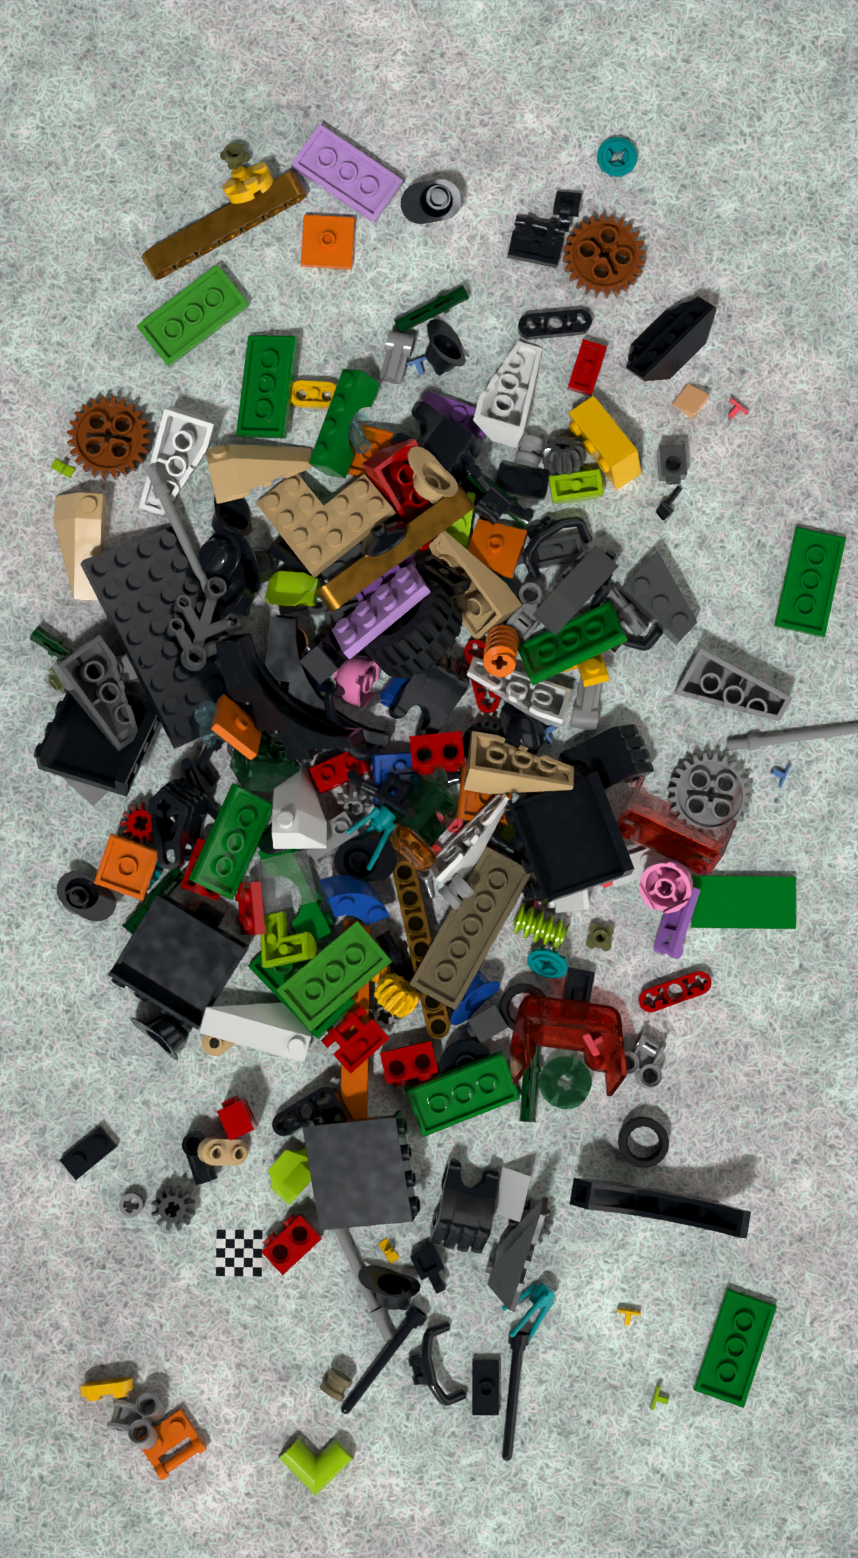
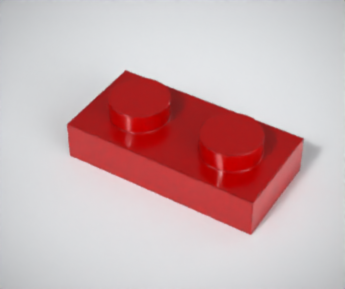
[567,339,607,397]

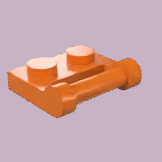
[138,1408,207,1480]

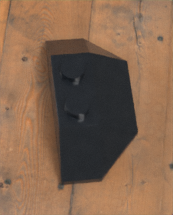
[626,296,716,381]

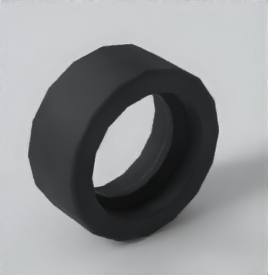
[499,984,549,1033]
[618,1116,669,1168]

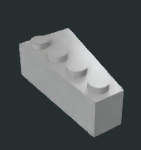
[674,648,792,721]

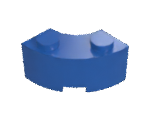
[319,875,390,926]

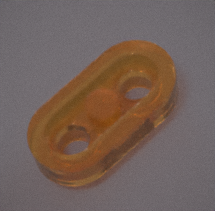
[390,826,436,872]

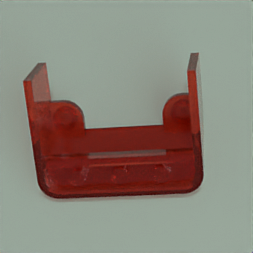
[617,775,737,875]
[509,995,627,1097]

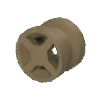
[319,1368,353,1401]

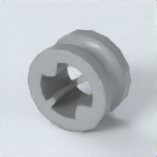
[119,1192,144,1217]

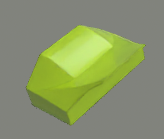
[549,463,604,504]
[265,571,321,607]
[267,1147,311,1205]

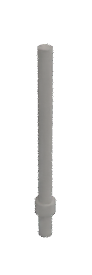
[145,465,217,609]
[726,723,858,751]
[334,1228,394,1341]

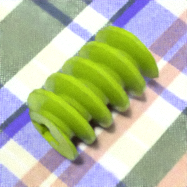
[512,902,570,951]

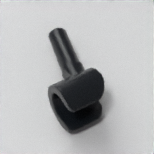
[656,486,682,521]

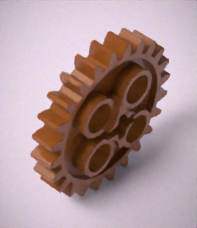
[563,214,646,299]
[67,396,151,480]

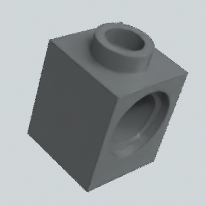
[657,444,687,485]
[466,1004,508,1043]

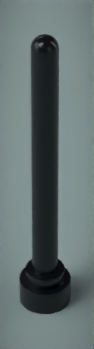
[341,1304,428,1414]
[502,1331,530,1461]

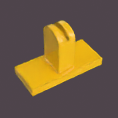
[378,1238,400,1264]
[616,1307,641,1326]

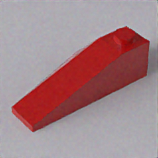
[362,438,439,553]

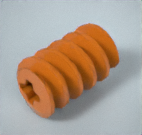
[483,625,519,677]

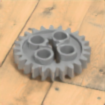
[667,753,752,837]

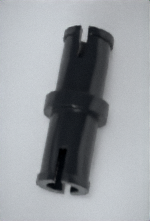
[375,930,415,980]

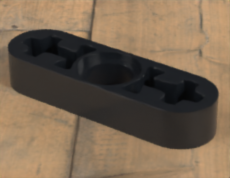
[518,309,592,340]

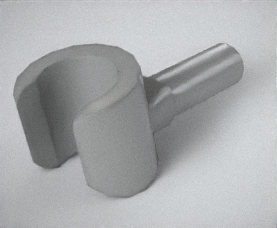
[415,861,435,899]

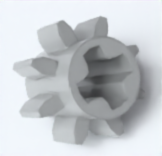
[337,784,370,815]
[369,1002,400,1032]

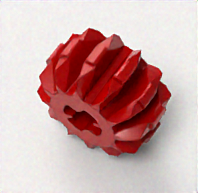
[120,802,155,845]

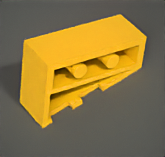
[568,396,642,490]

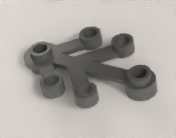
[167,577,240,671]

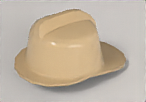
[408,446,458,504]

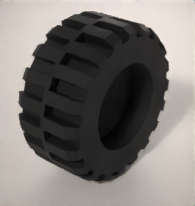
[363,578,463,679]

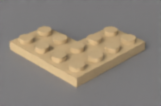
[256,474,396,578]

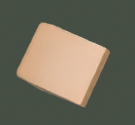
[672,384,710,420]

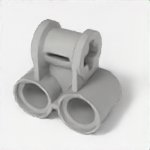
[506,583,543,641]
[612,1030,667,1088]
[107,1392,165,1449]

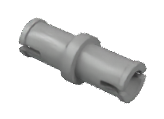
[605,587,649,637]

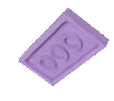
[291,124,403,224]
[331,563,431,659]

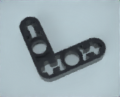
[272,1086,353,1136]

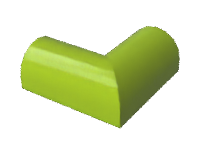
[260,911,317,968]
[279,1437,354,1496]

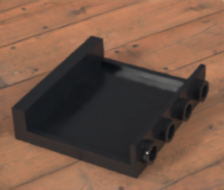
[34,689,161,797]
[503,771,635,905]
[108,891,249,1030]
[302,1110,420,1230]

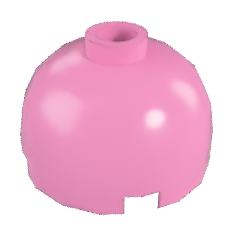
[333,655,381,708]
[639,859,693,914]

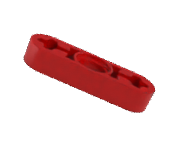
[464,640,500,714]
[638,971,712,1013]

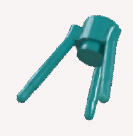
[346,805,396,871]
[502,1282,556,1342]

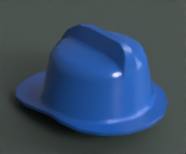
[450,971,500,1025]

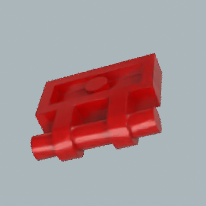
[235,881,265,935]
[321,1005,390,1074]

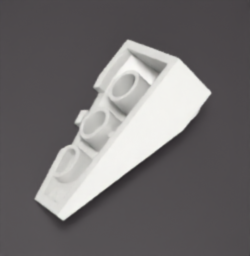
[428,793,510,886]

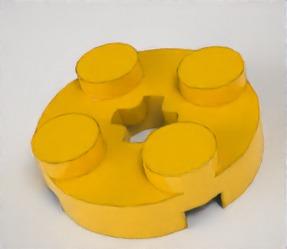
[222,162,273,204]

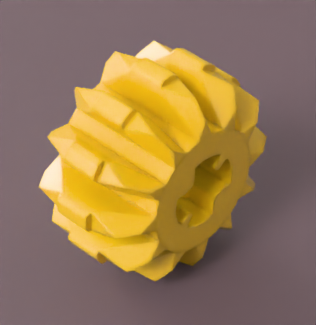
[374,973,420,1018]

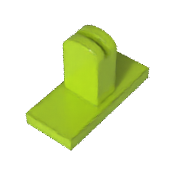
[50,459,76,478]
[649,1384,669,1410]

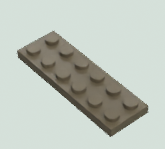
[409,846,531,1011]

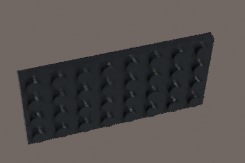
[80,526,254,749]

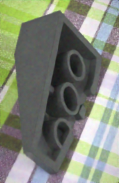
[51,635,138,751]
[485,1197,548,1312]

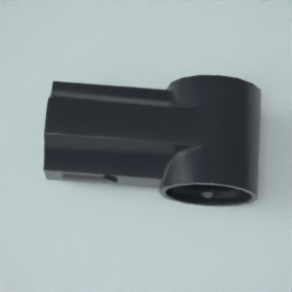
[182,1131,218,1185]

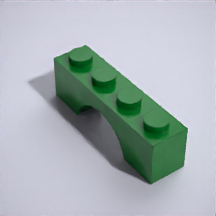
[308,369,380,478]
[258,849,334,941]

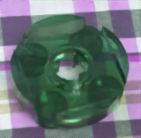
[539,1056,592,1109]

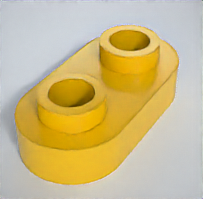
[291,380,336,409]
[79,1377,134,1401]

